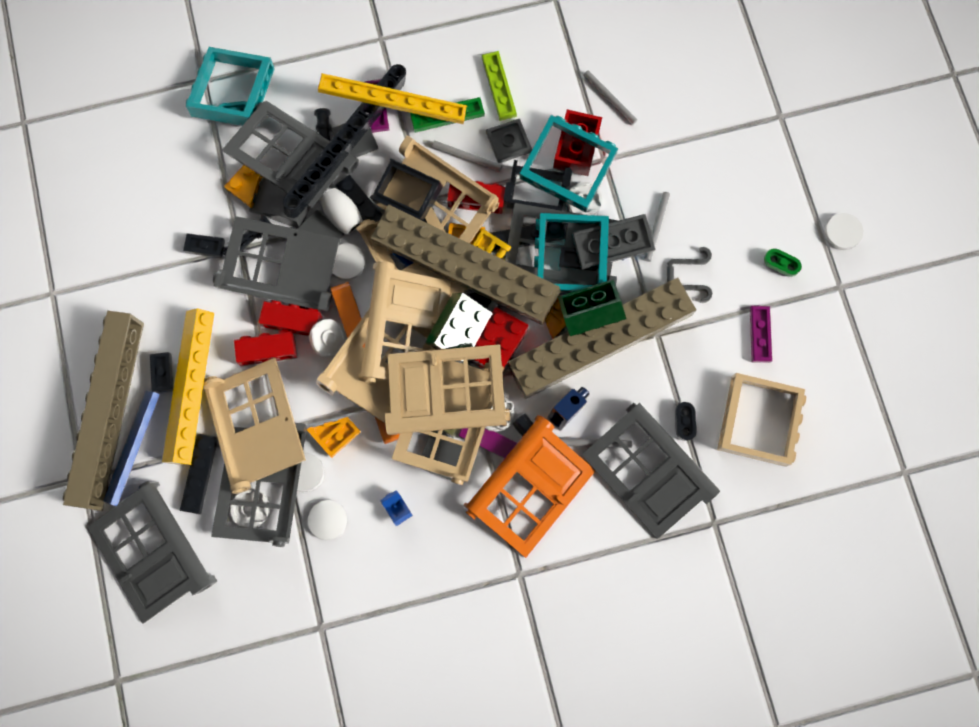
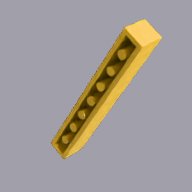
[162,308,215,465]

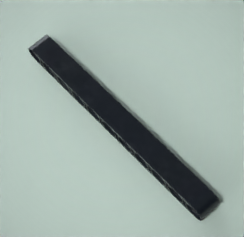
[283,64,406,218]

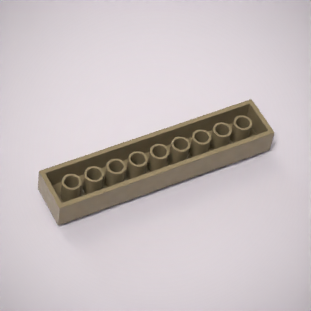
[371,205,560,325]
[508,277,696,399]
[63,310,144,511]

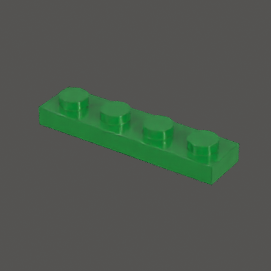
[410,97,485,133]

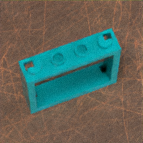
[186,47,275,126]
[520,115,618,212]
[534,213,609,293]

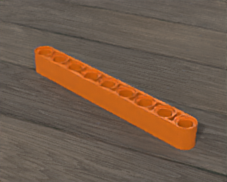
[331,282,400,444]

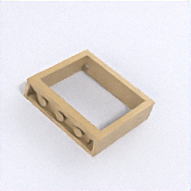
[717,373,806,467]

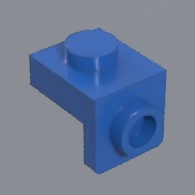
[380,490,413,526]

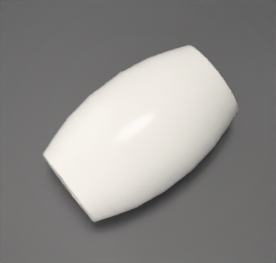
[320,188,363,236]

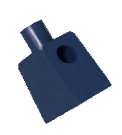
[547,387,590,431]

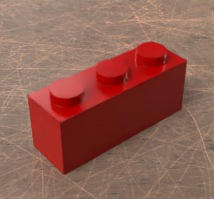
[447,181,505,214]
[258,300,323,336]
[234,330,298,366]

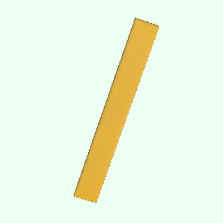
[318,73,467,124]

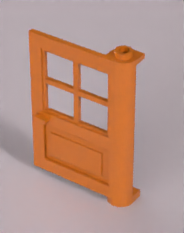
[463,415,595,558]

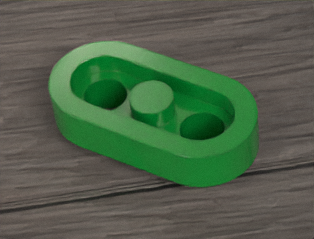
[764,248,802,277]

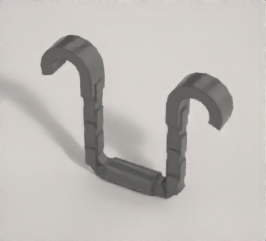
[667,247,713,303]

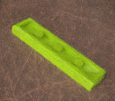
[481,51,517,121]

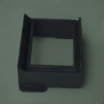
[370,158,443,223]
[504,160,572,211]

